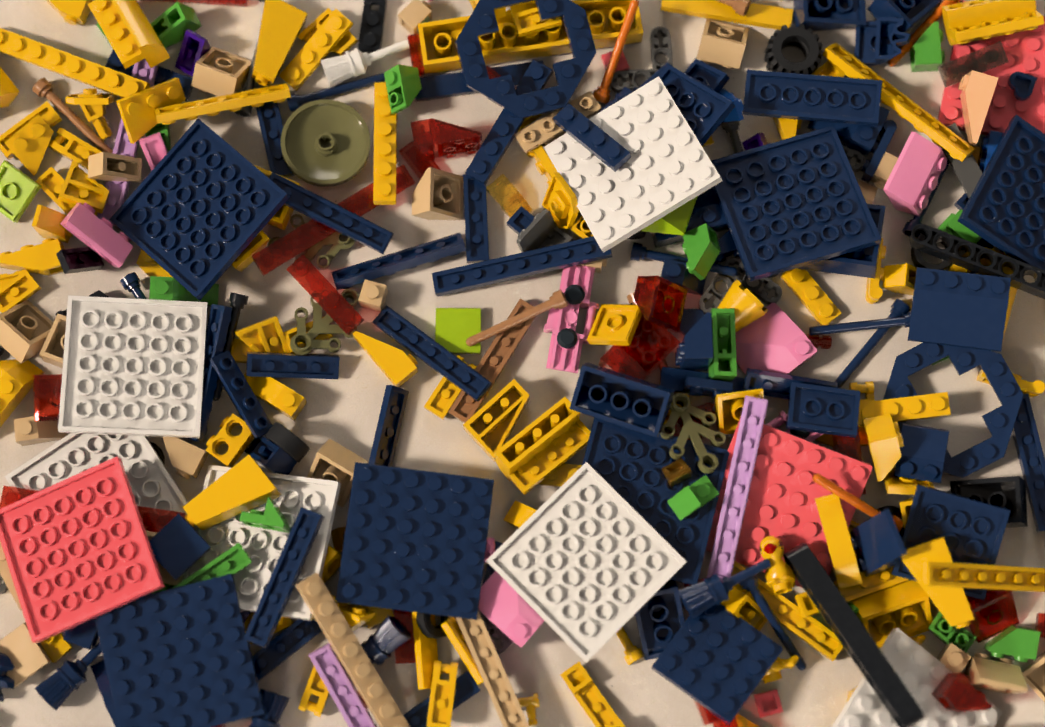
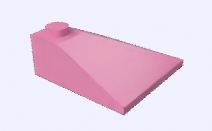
[735,303,818,375]
[478,571,544,648]

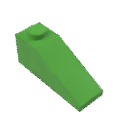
[151,1,202,48]
[149,276,219,307]
[708,308,737,382]

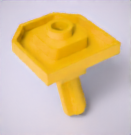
[66,88,117,140]
[542,172,579,229]

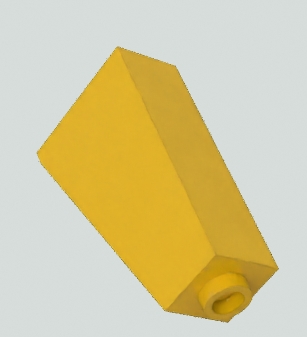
[252,0,308,86]
[182,455,282,531]
[901,536,974,628]

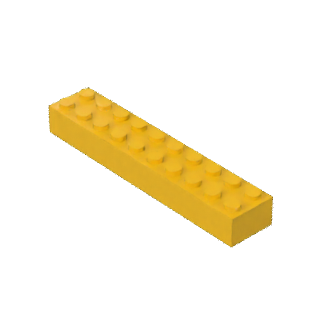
[417,0,643,74]

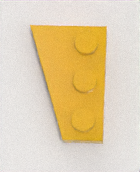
[116,78,186,144]

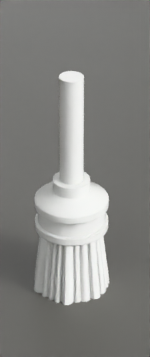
[320,40,410,88]

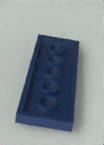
[743,70,882,126]

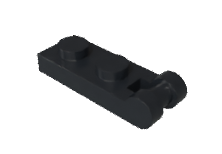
[358,0,387,54]

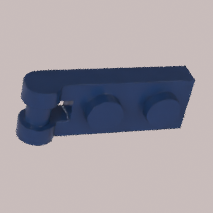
[860,120,897,183]

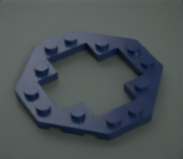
[455,0,596,119]
[883,342,1024,478]

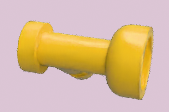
[517,693,540,726]

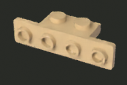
[515,91,601,153]

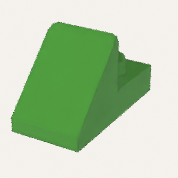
[938,209,982,244]
[667,475,719,521]
[239,498,291,533]

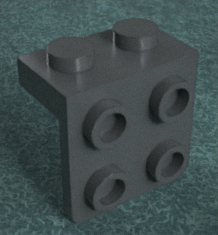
[517,209,574,274]

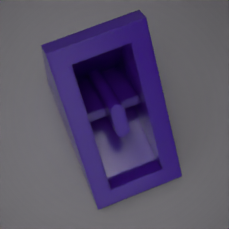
[175,29,211,77]

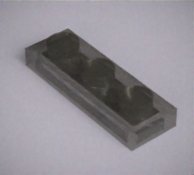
[937,41,1008,87]

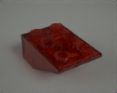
[410,118,482,163]
[598,311,680,381]

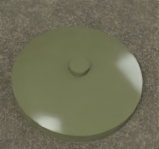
[281,99,371,187]

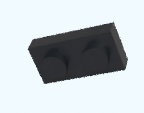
[56,247,105,274]

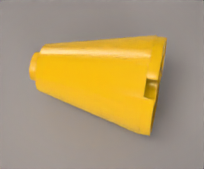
[717,279,768,333]

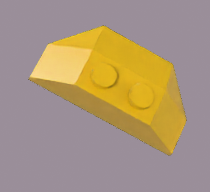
[0,359,45,427]

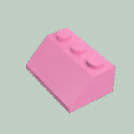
[883,132,947,216]
[60,202,134,268]

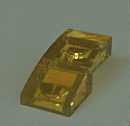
[486,174,532,218]

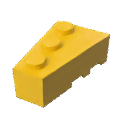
[463,379,530,462]

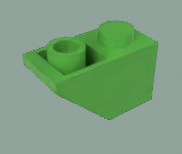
[910,22,945,72]
[384,64,422,114]
[682,223,720,280]
[984,625,1041,662]

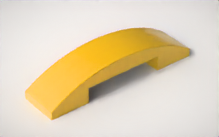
[815,494,862,589]
[560,661,625,727]

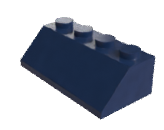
[569,363,675,437]

